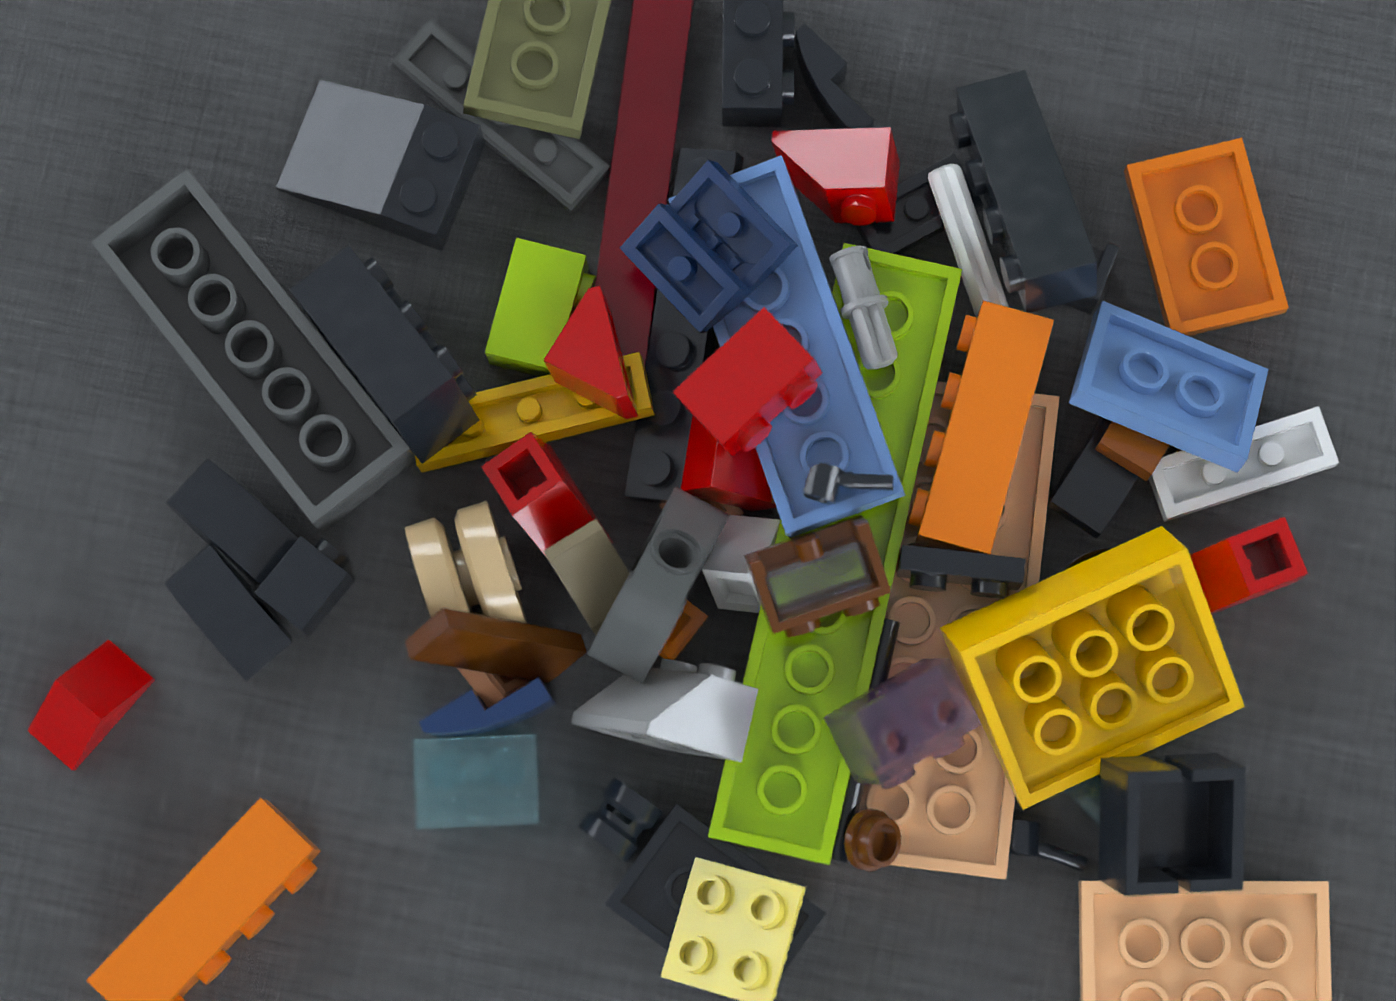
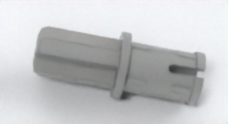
[829,246,898,370]

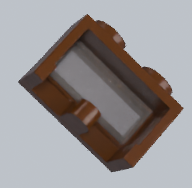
[744,515,892,637]

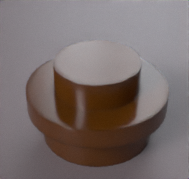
[844,808,901,871]

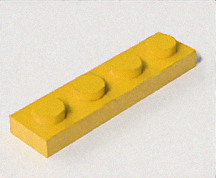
[415,352,655,473]

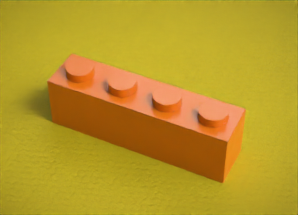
[908,300,1054,554]
[86,798,321,1001]

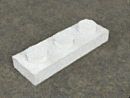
[1149,406,1339,522]

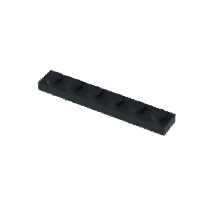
[624,148,744,503]

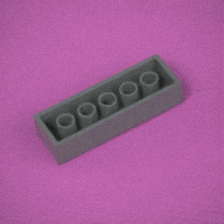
[91,168,416,534]

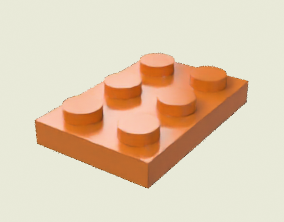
[1124,138,1289,336]

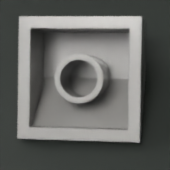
[571,659,758,762]

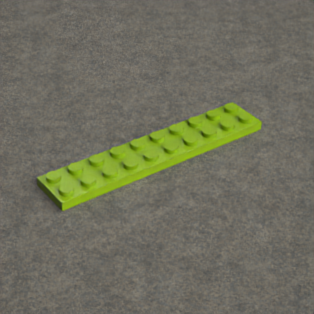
[708,243,962,866]

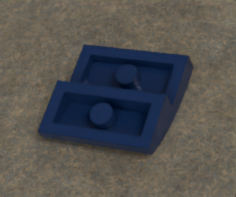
[620,160,798,333]
[418,678,557,736]

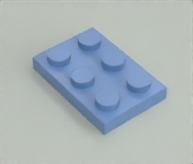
[1069,301,1268,473]

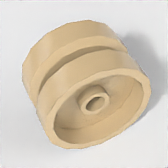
[405,501,527,623]

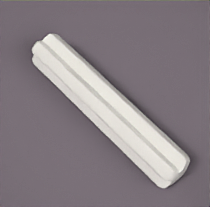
[928,164,1009,317]

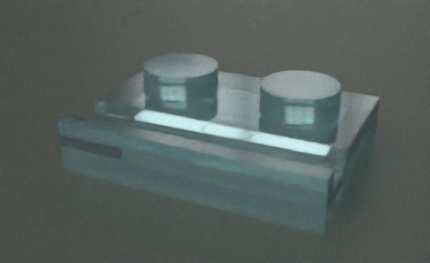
[413,734,540,830]

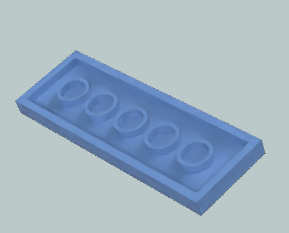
[668,155,905,538]

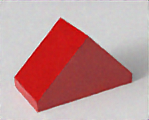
[543,285,638,420]
[681,415,777,512]
[27,639,156,771]

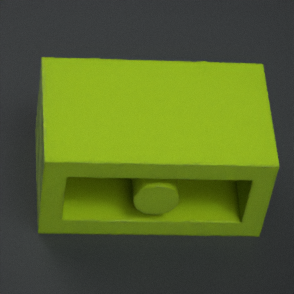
[485,238,596,377]

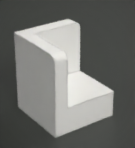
[702,515,780,613]

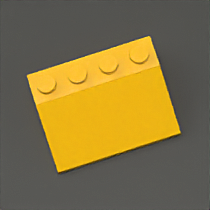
[940,526,1245,809]

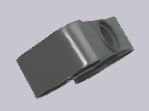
[587,486,729,684]

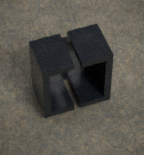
[1098,753,1246,896]

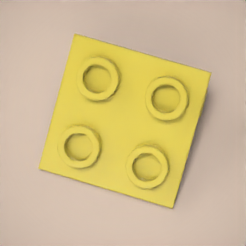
[660,857,806,1001]

